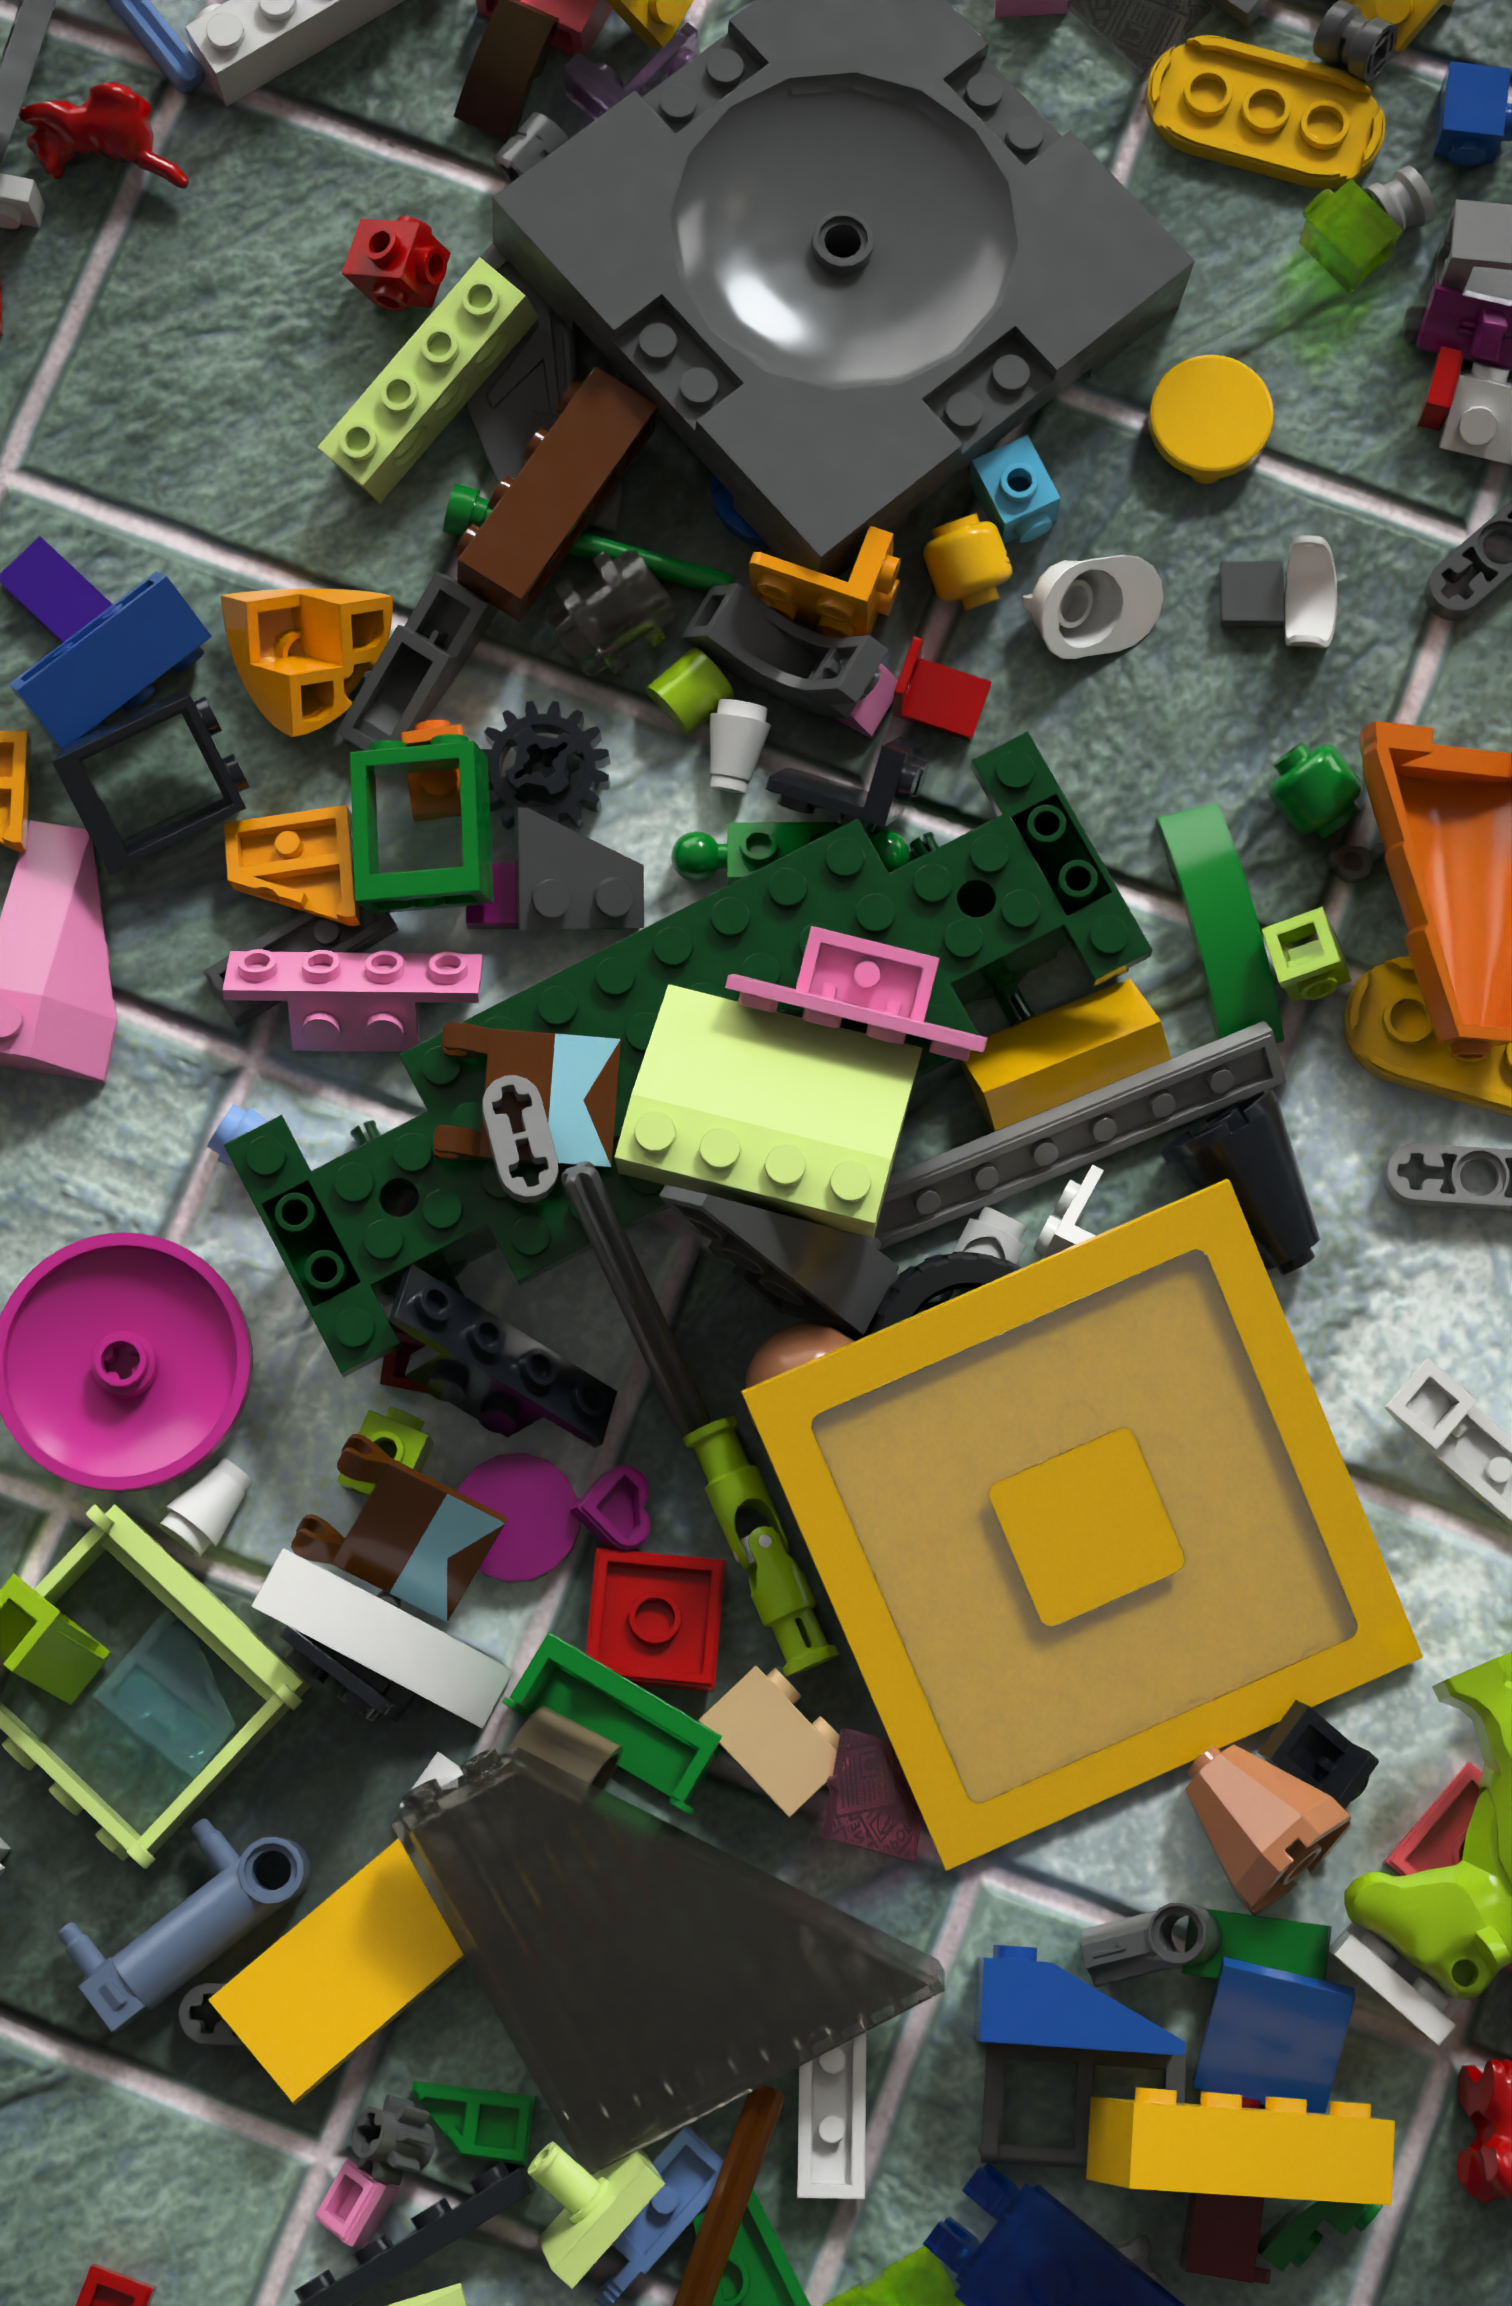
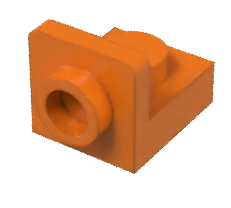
[400,719,465,822]

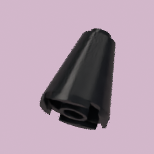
[1159,1089,1320,1275]

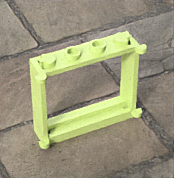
[0,1504,311,1869]

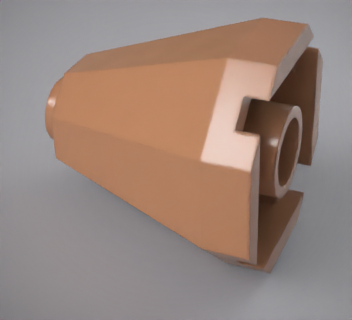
[1185,1744,1351,1916]

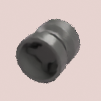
[1313,0,1397,82]

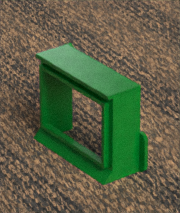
[502,1632,722,1817]

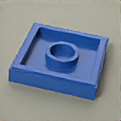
[1192,1957,1356,2114]

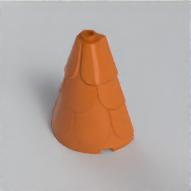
[1359,721,1512,1059]

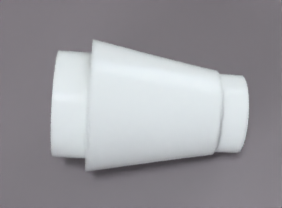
[710,699,771,794]
[159,1458,253,1557]

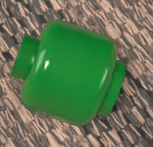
[1268,742,1363,839]

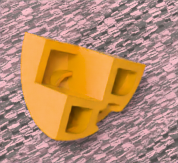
[221,589,393,737]

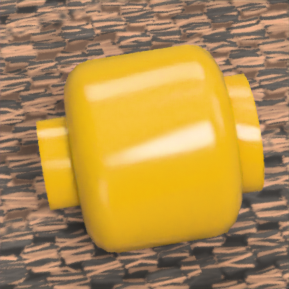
[923,513,1013,611]

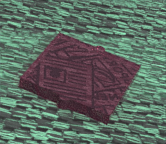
[822,1729,923,1861]

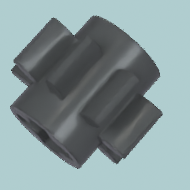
[351,2095,435,2186]

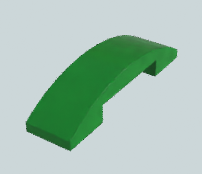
[1156,803,1284,1044]

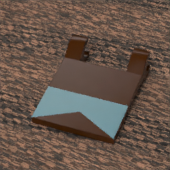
[433,1022,621,1170]
[291,1434,507,1622]

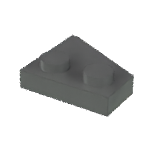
[514,807,644,930]

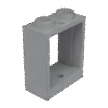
[1434,199,1512,301]

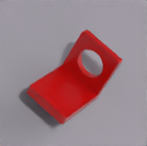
[892,636,991,741]

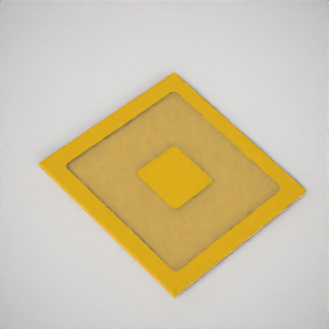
[741,1179,1423,1871]

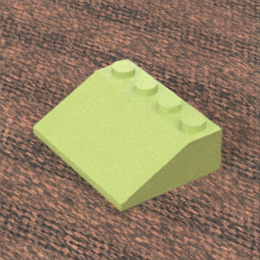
[614,984,922,1238]

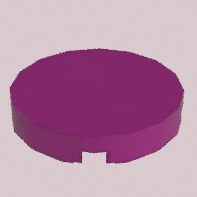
[457,1453,581,1583]

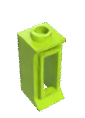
[0,1573,112,1705]

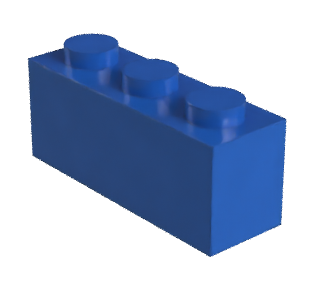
[8,571,212,748]

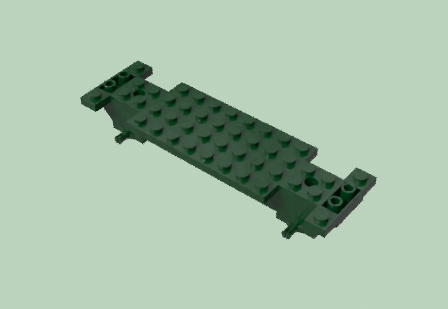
[224,731,1153,1377]

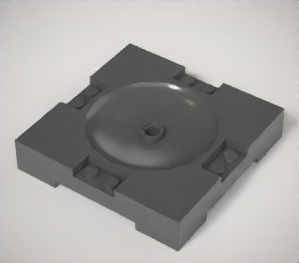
[492,0,1195,578]

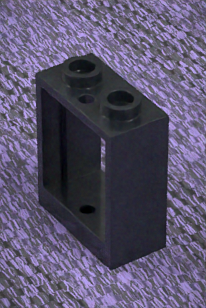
[50,687,250,875]

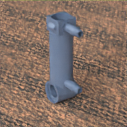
[58,1818,312,2032]

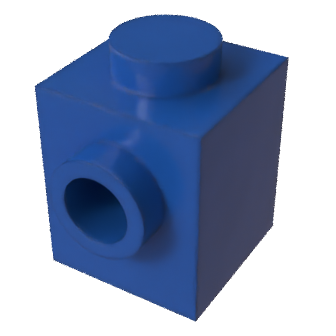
[1433,61,1512,166]

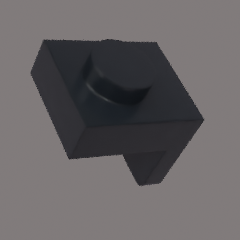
[1257,1700,1379,1810]

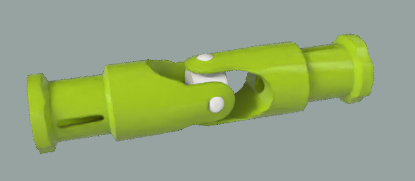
[683,1415,839,1678]

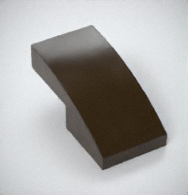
[453,0,559,142]

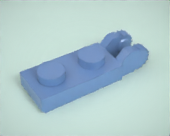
[583,2124,724,2306]

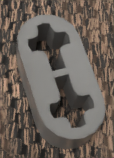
[482,1075,558,1203]

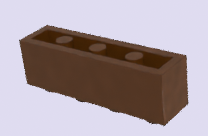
[454,366,658,622]

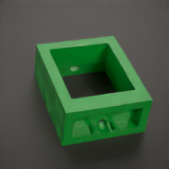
[350,734,494,914]

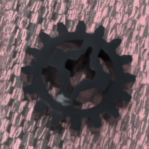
[482,701,611,830]

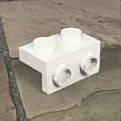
[1439,361,1512,465]

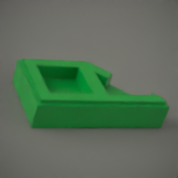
[412,2081,537,2165]

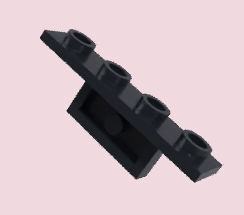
[388,1264,618,1448]

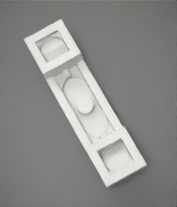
[1384,1358,1512,1526]
[251,1548,513,1729]

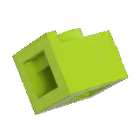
[1262,907,1352,1003]

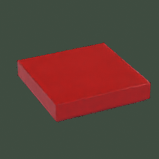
[586,1548,726,1692]

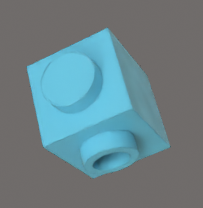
[969,435,1061,544]

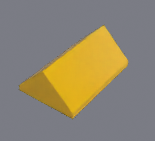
[959,979,1171,1133]

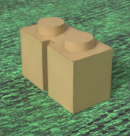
[699,1666,847,1819]

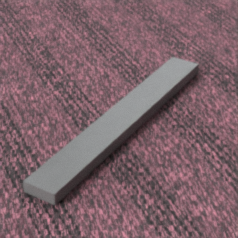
[823,1021,1286,1251]

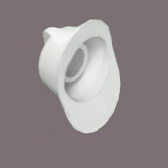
[1022,555,1163,659]

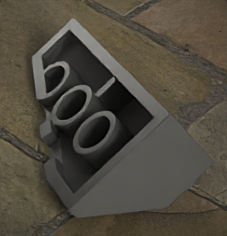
[659,1185,899,1335]

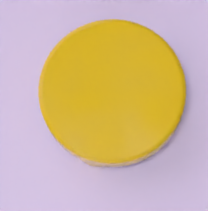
[1147,355,1274,484]

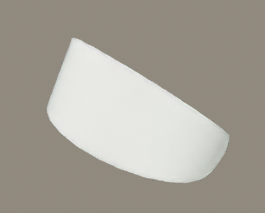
[1284,535,1337,648]

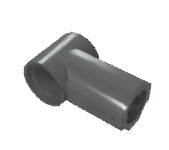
[1080,1903,1221,1987]

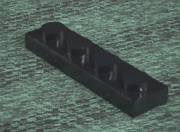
[294,2162,537,2306]

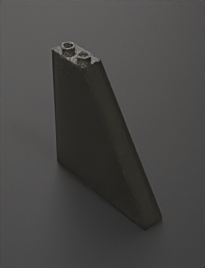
[391,1746,945,2175]

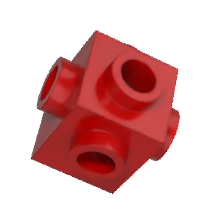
[342,216,451,311]

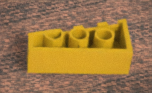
[1086,2087,1395,2205]

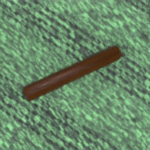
[673,2083,784,2306]

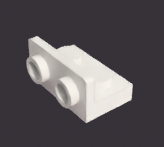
[1329,1922,1465,2046]

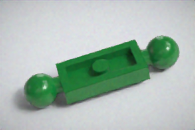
[671,822,910,885]

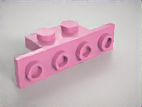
[725,926,988,1061]
[223,949,483,1052]

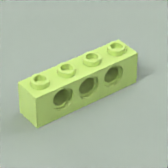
[318,257,539,503]

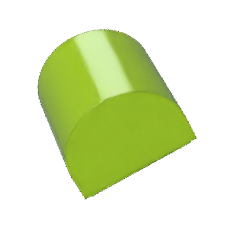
[646,647,734,738]

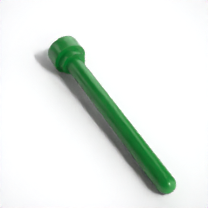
[443,484,736,593]

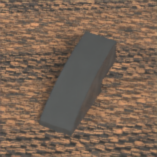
[336,572,499,751]

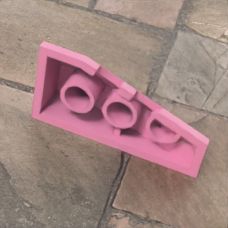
[0,820,118,1083]

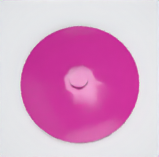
[0,1232,253,1493]

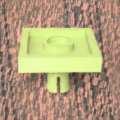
[527,2137,665,2289]

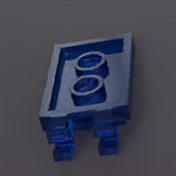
[923,2163,1185,2306]

